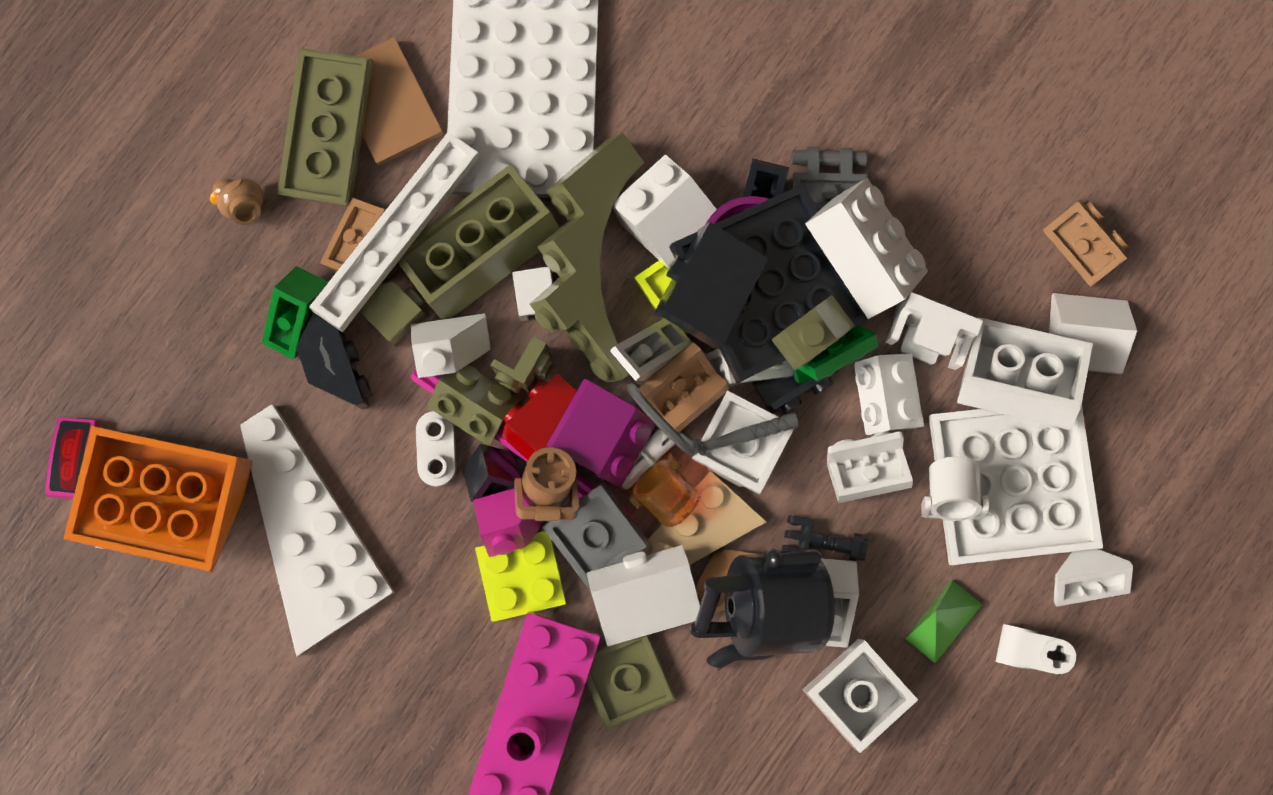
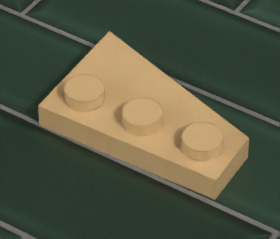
[640,471,766,565]

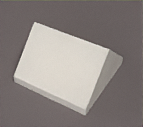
[1049,293,1137,375]

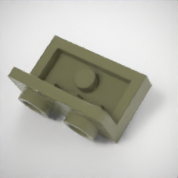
[490,336,554,394]
[428,365,522,446]

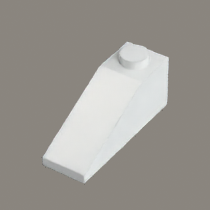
[610,319,692,381]

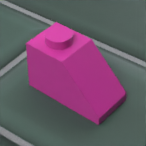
[473,489,545,557]

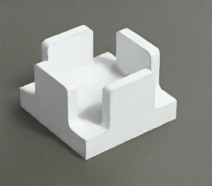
[885,292,983,370]
[692,391,794,494]

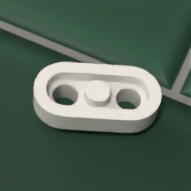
[416,411,457,487]

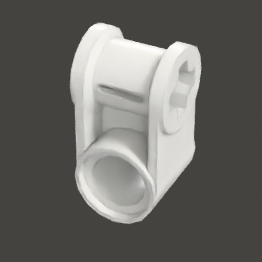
[996,624,1076,674]

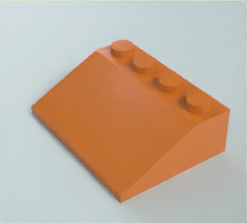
[63,426,253,572]

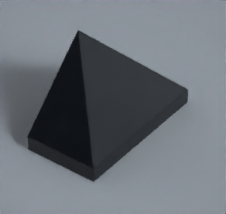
[743,159,789,199]

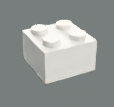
[802,639,918,753]

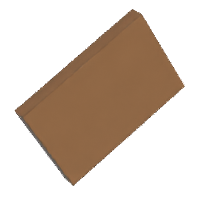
[356,37,444,167]

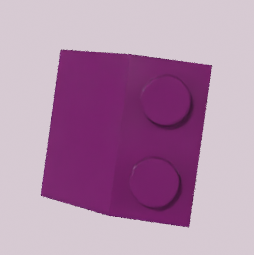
[546,379,656,489]

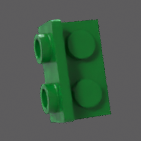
[792,325,878,385]

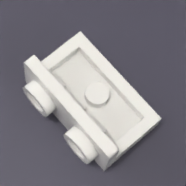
[854,353,924,435]
[827,431,913,503]

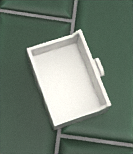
[587,545,700,646]

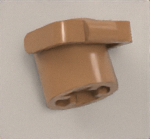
[514,447,579,521]

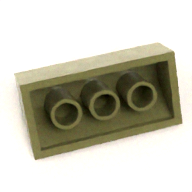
[398,164,560,320]

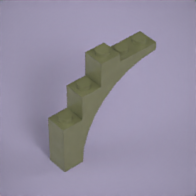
[529,132,644,383]

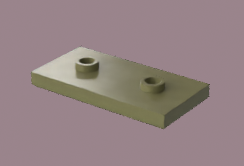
[277,48,373,206]

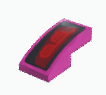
[45,417,100,499]

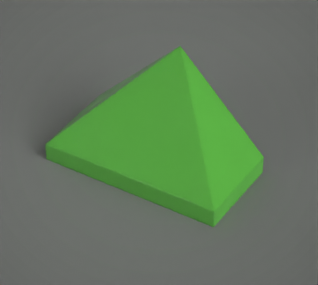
[904,580,982,663]

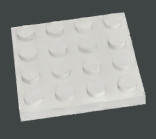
[929,405,1103,565]

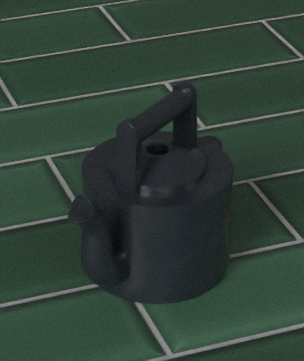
[690,549,835,671]

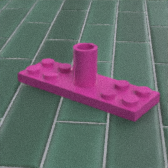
[468,611,601,795]

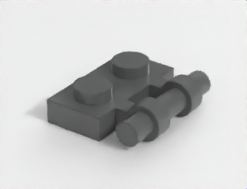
[792,147,867,211]

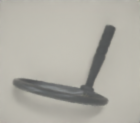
[627,381,799,456]

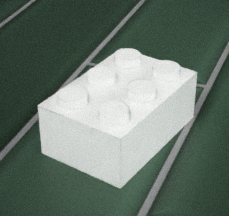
[805,178,928,319]
[957,317,1093,430]

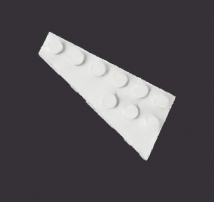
[240,404,395,657]

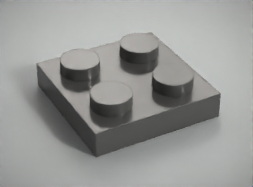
[542,482,650,587]

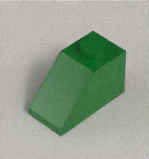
[261,266,329,360]

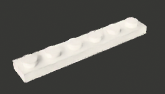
[309,132,479,332]

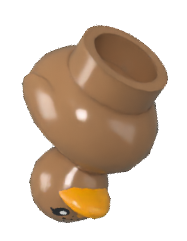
[210,178,264,225]

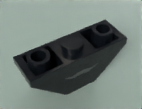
[296,312,372,410]

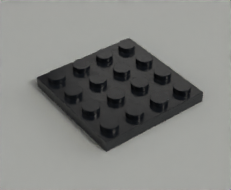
[669,184,872,384]

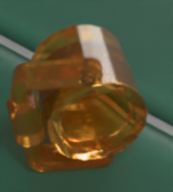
[627,452,700,527]

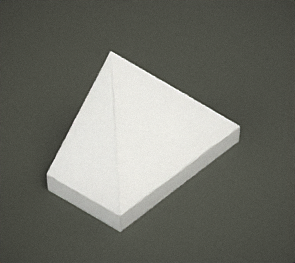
[1054,549,1133,607]

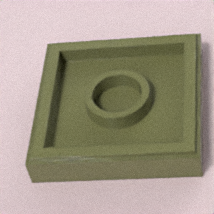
[586,635,676,730]

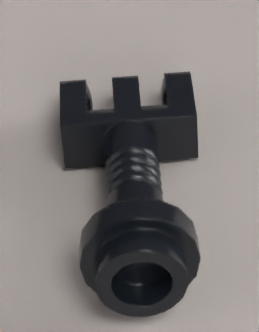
[781,515,869,561]

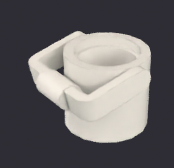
[921,457,989,521]

